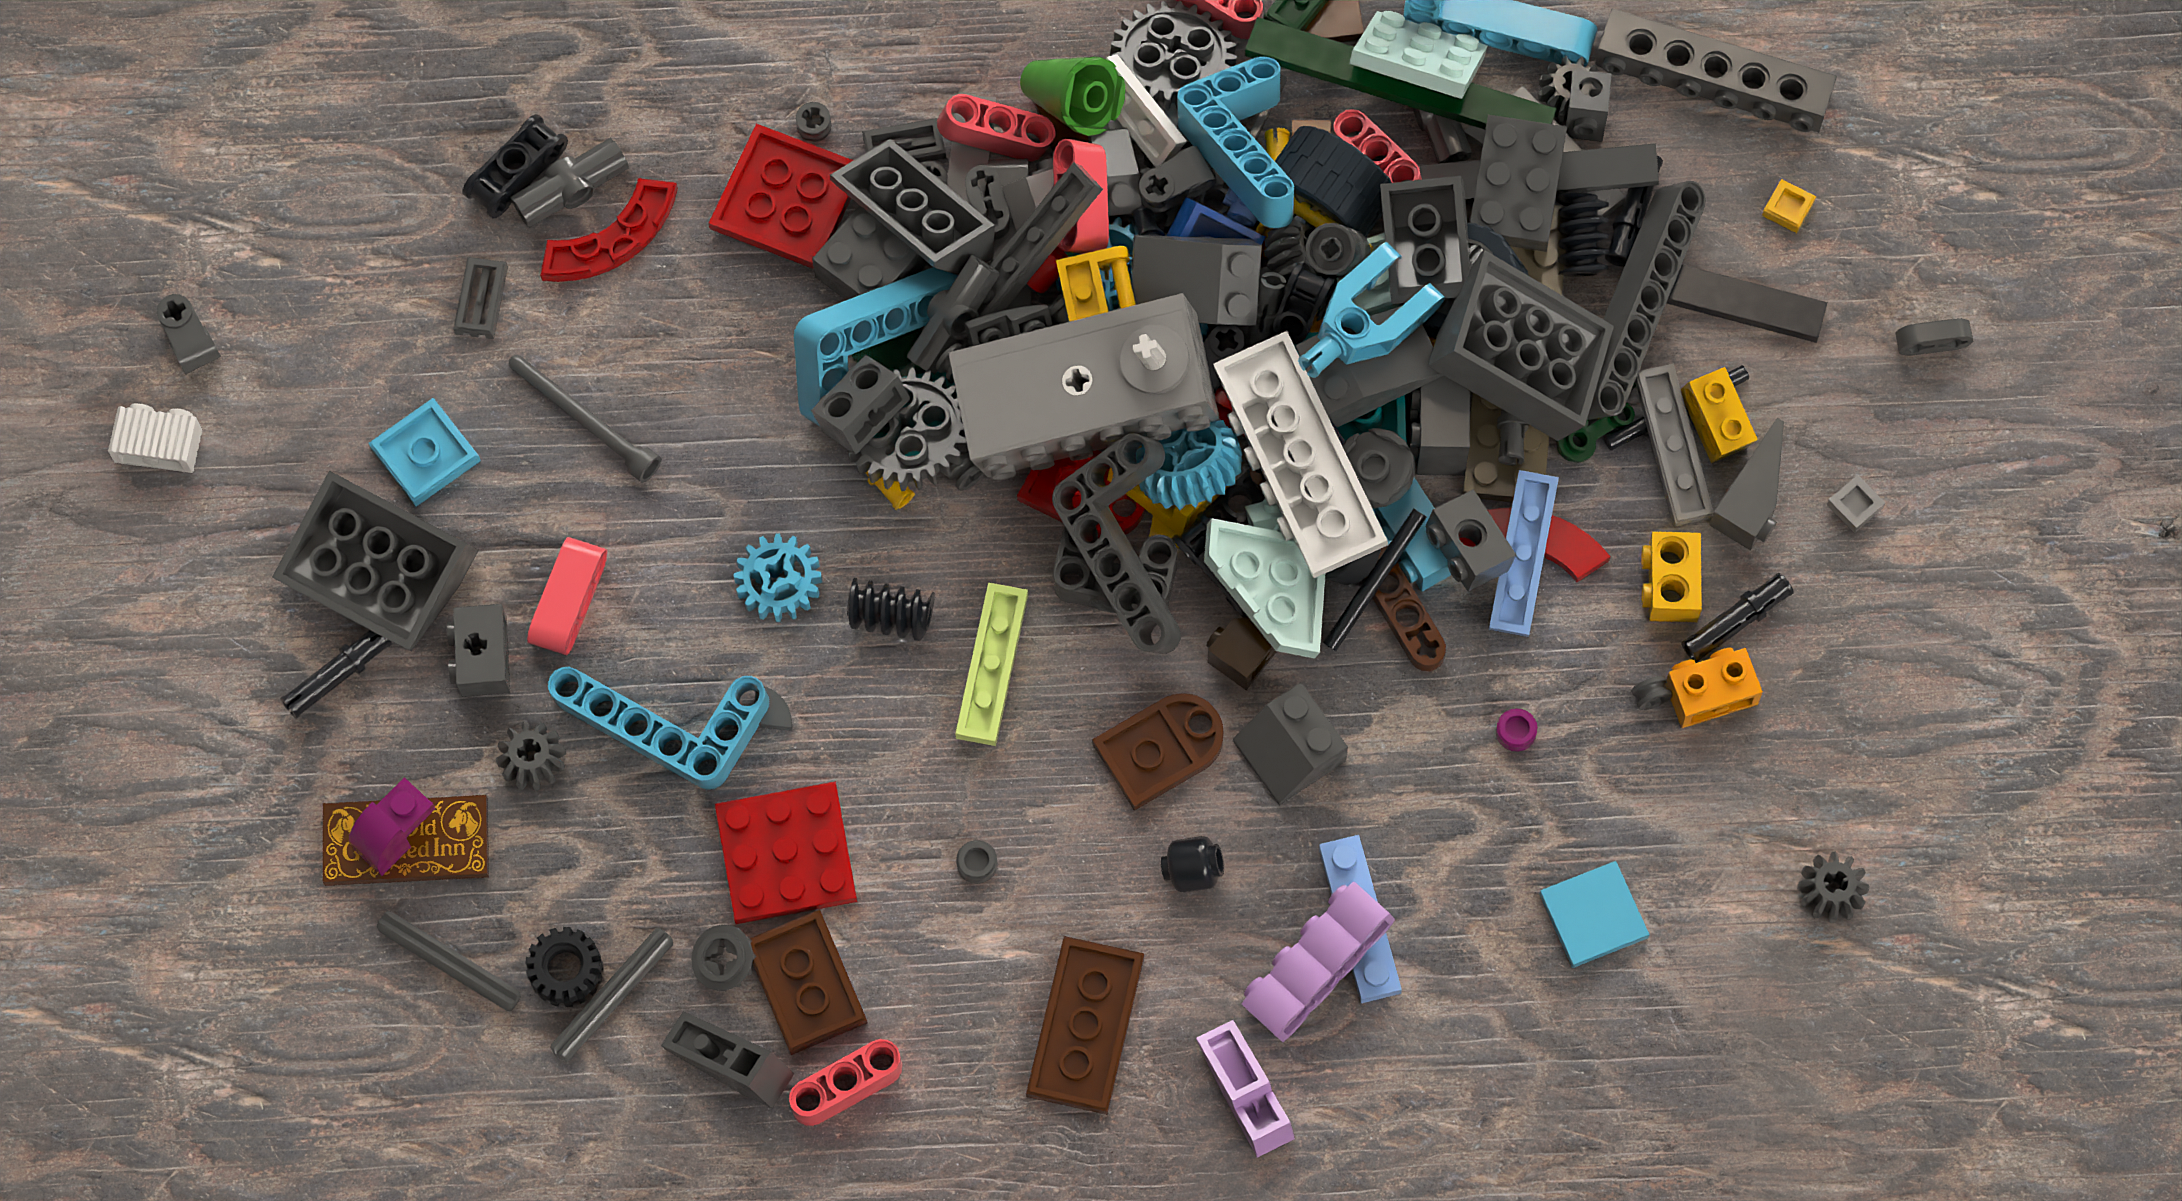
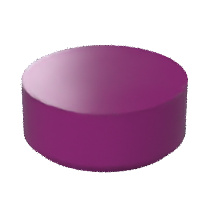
[1496,708,1538,752]

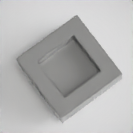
[1827,475,1885,533]

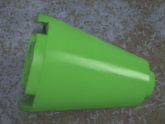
[1020,56,1125,136]

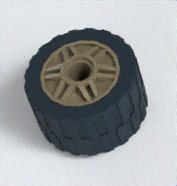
[1275,126,1392,237]

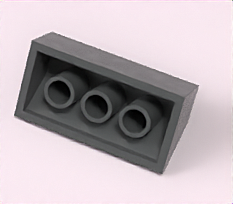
[830,139,995,275]

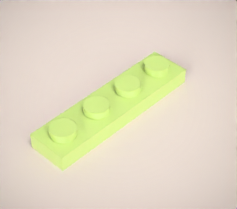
[955,582,1028,746]

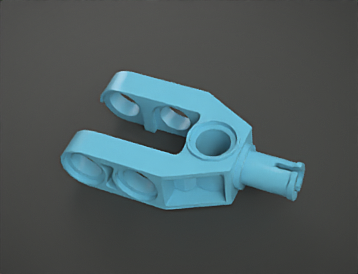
[1298,242,1445,378]

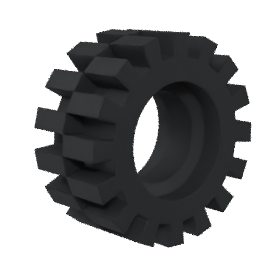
[525,927,604,1007]

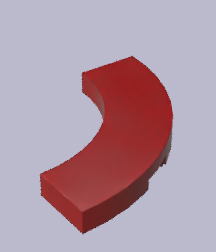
[540,178,678,282]
[1459,508,1611,582]

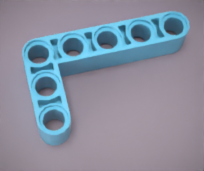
[1404,0,1597,67]
[1177,57,1294,228]
[794,267,958,427]
[548,667,769,790]

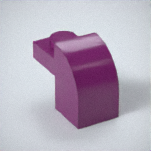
[349,777,436,876]

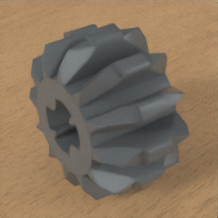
[1538,56,1602,123]
[496,721,566,791]
[1797,851,1869,923]

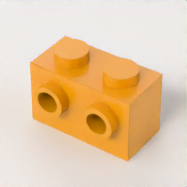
[1665,648,1763,729]

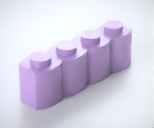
[1242,882,1395,1042]

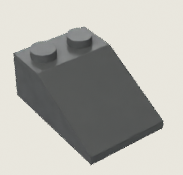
[1380,176,1471,305]
[1131,235,1262,326]
[1295,306,1444,428]

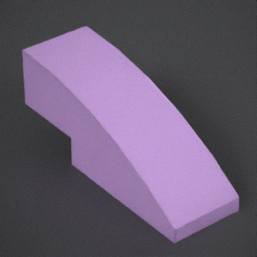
[1196,1020,1295,1158]

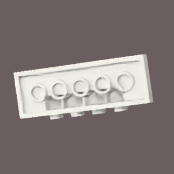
[1213,331,1388,579]

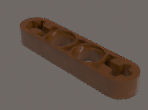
[1362,546,1446,672]

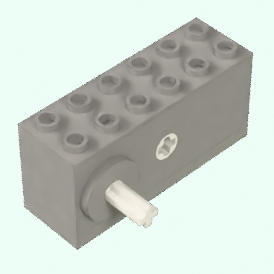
[948,293,1220,480]

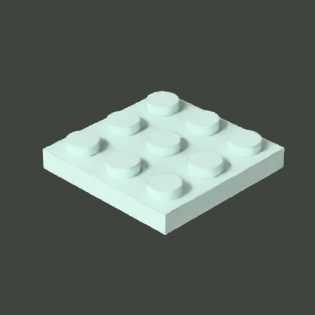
[1349,11,1488,99]

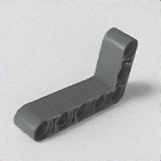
[1052,434,1181,654]

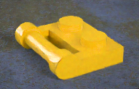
[1056,246,1136,322]

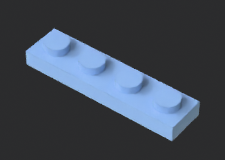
[1489,470,1559,637]
[1319,835,1402,1003]

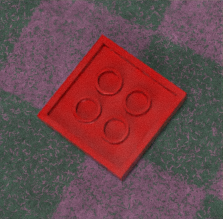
[709,123,854,269]
[715,781,857,925]

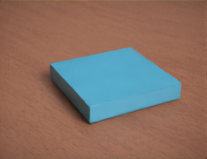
[368,398,481,507]
[1539,861,1650,968]

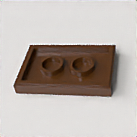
[750,909,868,1055]

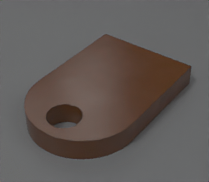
[1092,693,1224,811]

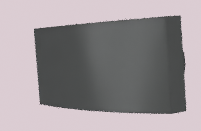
[964,304,1053,347]

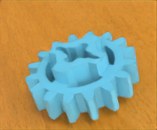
[734,533,822,622]

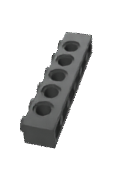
[1595,8,1837,133]

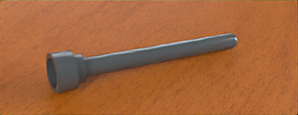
[509,355,662,483]

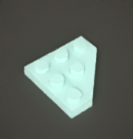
[1204,518,1325,658]

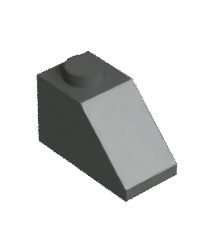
[1088,128,1141,216]

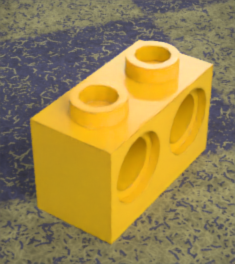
[1681,367,1758,463]
[1641,532,1702,622]

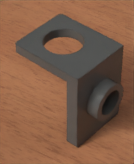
[1565,69,1612,142]

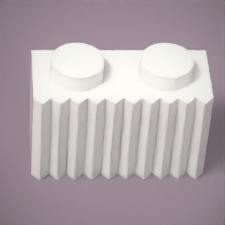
[108,403,202,473]

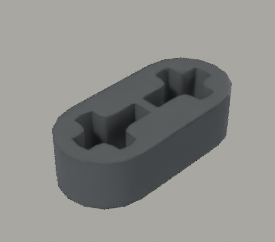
[965,165,1010,240]
[1895,318,1973,356]

